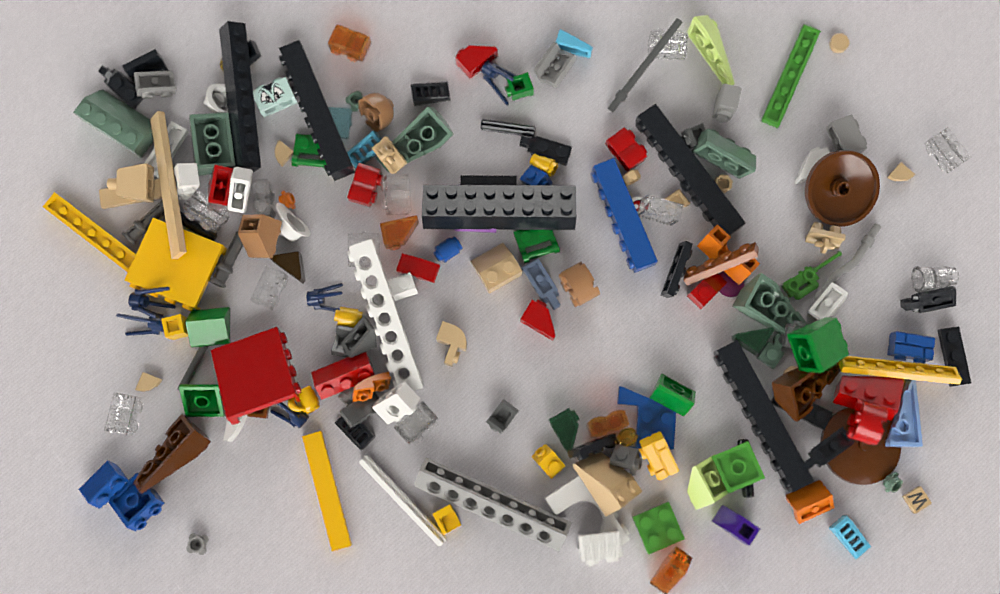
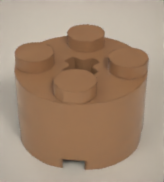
[558,261,600,307]

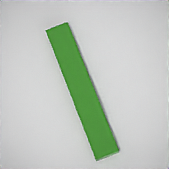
[761,24,821,129]

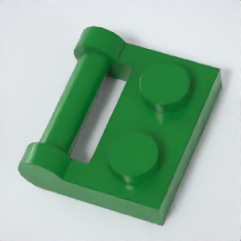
[291,134,327,169]
[513,230,560,264]

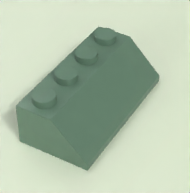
[73,89,153,158]

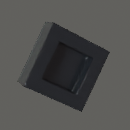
[248,40,261,66]

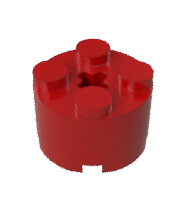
[846,399,888,446]

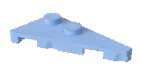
[885,379,923,447]

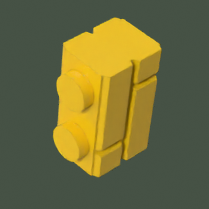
[639,431,680,481]

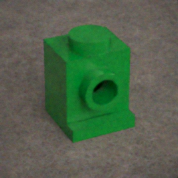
[504,72,534,101]

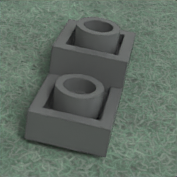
[340,392,379,427]

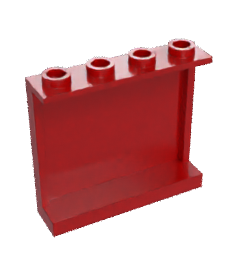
[211,327,302,425]

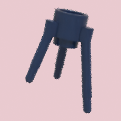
[481,60,517,105]
[306,283,343,312]
[128,287,176,318]
[116,308,166,336]
[270,402,309,428]

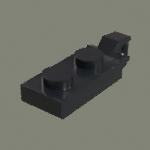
[98,65,143,109]
[519,135,572,166]
[900,286,956,313]
[802,426,856,471]
[567,433,619,460]

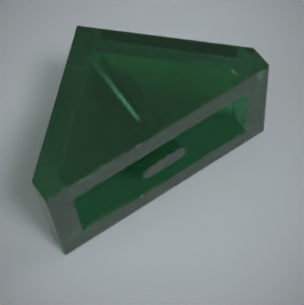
[731,327,774,355]

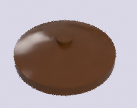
[805,150,880,227]
[820,408,901,485]

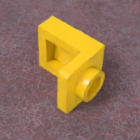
[532,444,566,479]

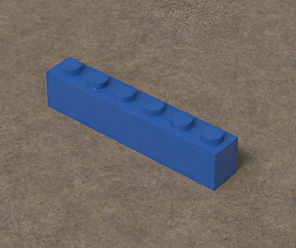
[590,158,658,273]

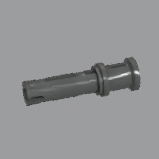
[121,200,164,245]
[209,231,243,288]

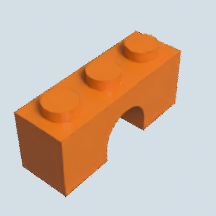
[697,224,760,285]

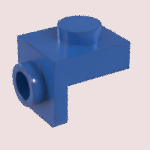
[520,165,553,185]

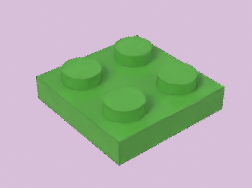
[712,441,765,494]
[632,502,685,555]

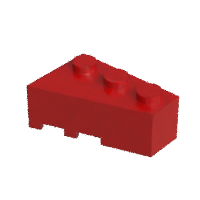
[832,376,904,421]

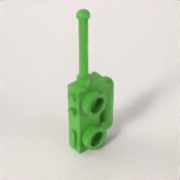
[781,251,842,300]

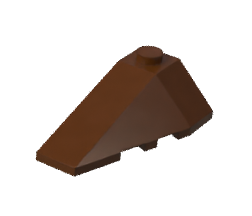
[771,362,841,422]
[133,414,211,493]

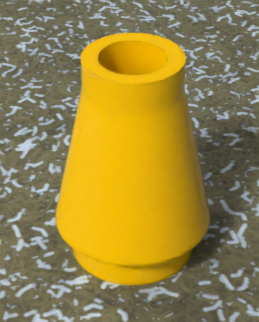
[529,154,559,177]

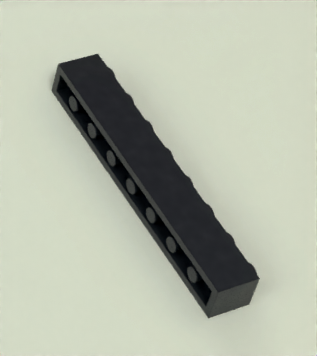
[219,21,261,172]
[279,40,355,181]
[635,104,746,236]
[713,340,814,492]

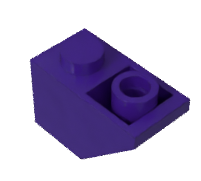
[711,505,760,546]

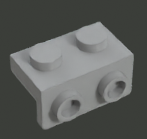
[534,42,577,88]
[134,71,177,99]

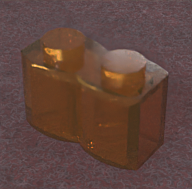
[327,24,372,62]
[586,410,629,438]

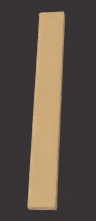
[150,111,187,259]

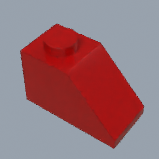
[455,45,498,79]
[687,273,728,310]
[520,299,556,341]

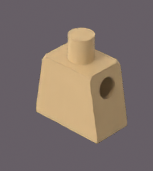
[107,163,154,203]

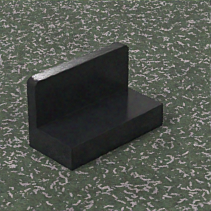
[122,49,169,84]

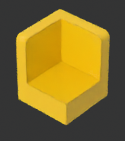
[161,314,188,340]
[433,504,461,535]

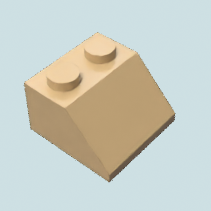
[470,243,522,294]

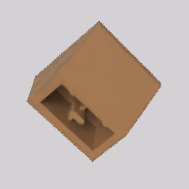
[238,214,282,258]

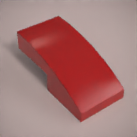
[396,253,441,283]

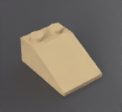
[572,452,643,516]

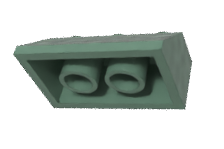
[189,113,235,176]
[692,129,756,179]

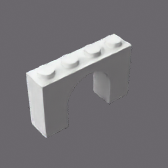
[545,475,630,567]

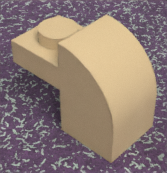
[436,321,467,367]

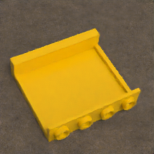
[124,218,227,312]

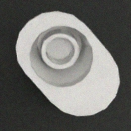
[203,84,228,113]
[276,203,311,242]

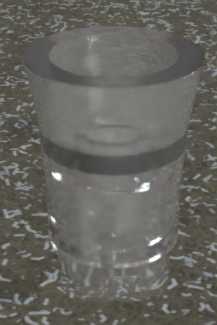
[911,266,959,293]

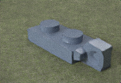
[522,258,561,310]

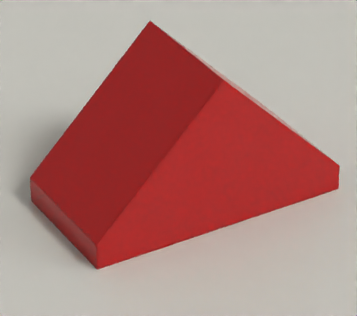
[208,165,233,206]

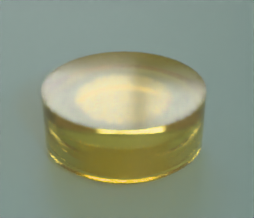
[617,427,638,447]

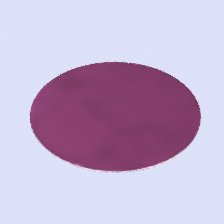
[719,271,744,297]

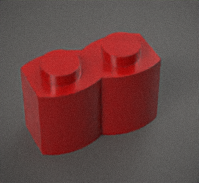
[605,127,647,172]
[347,163,384,207]

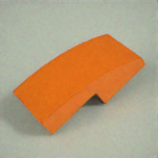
[352,372,391,402]

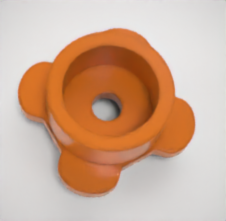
[279,190,296,209]

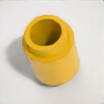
[334,306,363,328]

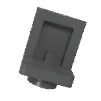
[681,123,706,149]
[331,326,353,357]
[486,399,519,434]
[610,444,642,476]

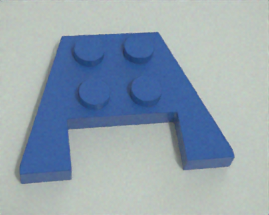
[614,386,676,457]

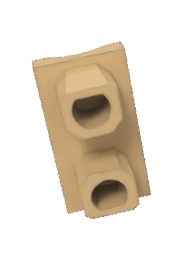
[372,136,407,175]
[805,222,846,254]

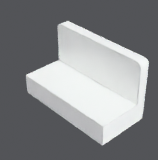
[808,282,848,320]

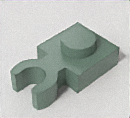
[757,333,789,369]

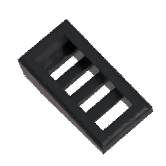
[411,82,451,106]
[335,416,376,451]

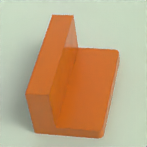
[785,480,834,524]

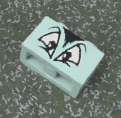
[253,77,297,117]

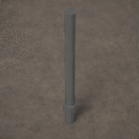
[607,18,683,113]

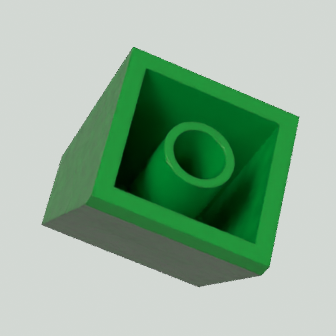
[787,317,849,373]

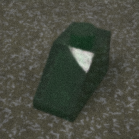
[548,408,580,455]

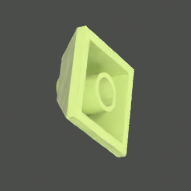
[687,455,728,510]

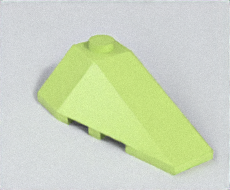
[687,15,735,86]

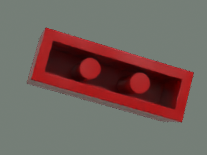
[311,352,375,400]

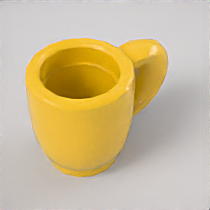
[288,385,320,414]

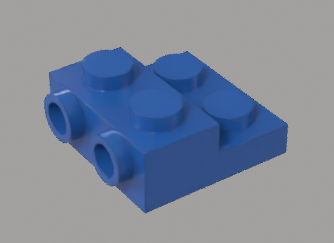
[108,473,165,532]

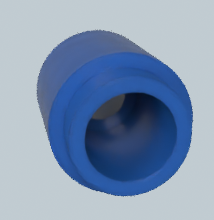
[433,236,463,263]

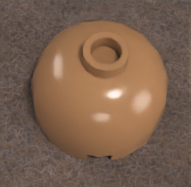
[358,93,394,132]

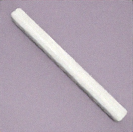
[359,455,447,546]

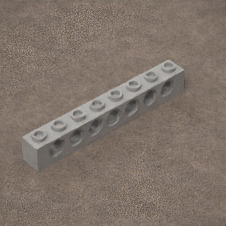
[414,458,572,551]

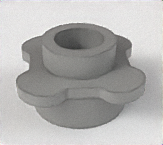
[187,533,209,555]

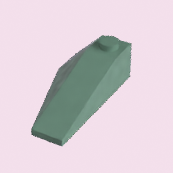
[376,106,454,172]
[733,273,808,338]

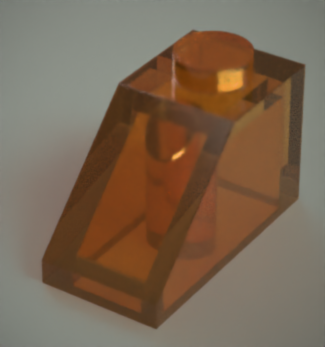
[380,215,419,251]
[650,546,693,594]

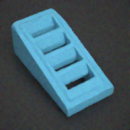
[556,29,593,58]
[347,131,382,168]
[829,515,871,559]

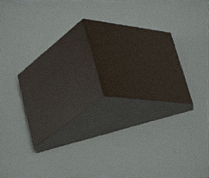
[269,251,305,284]

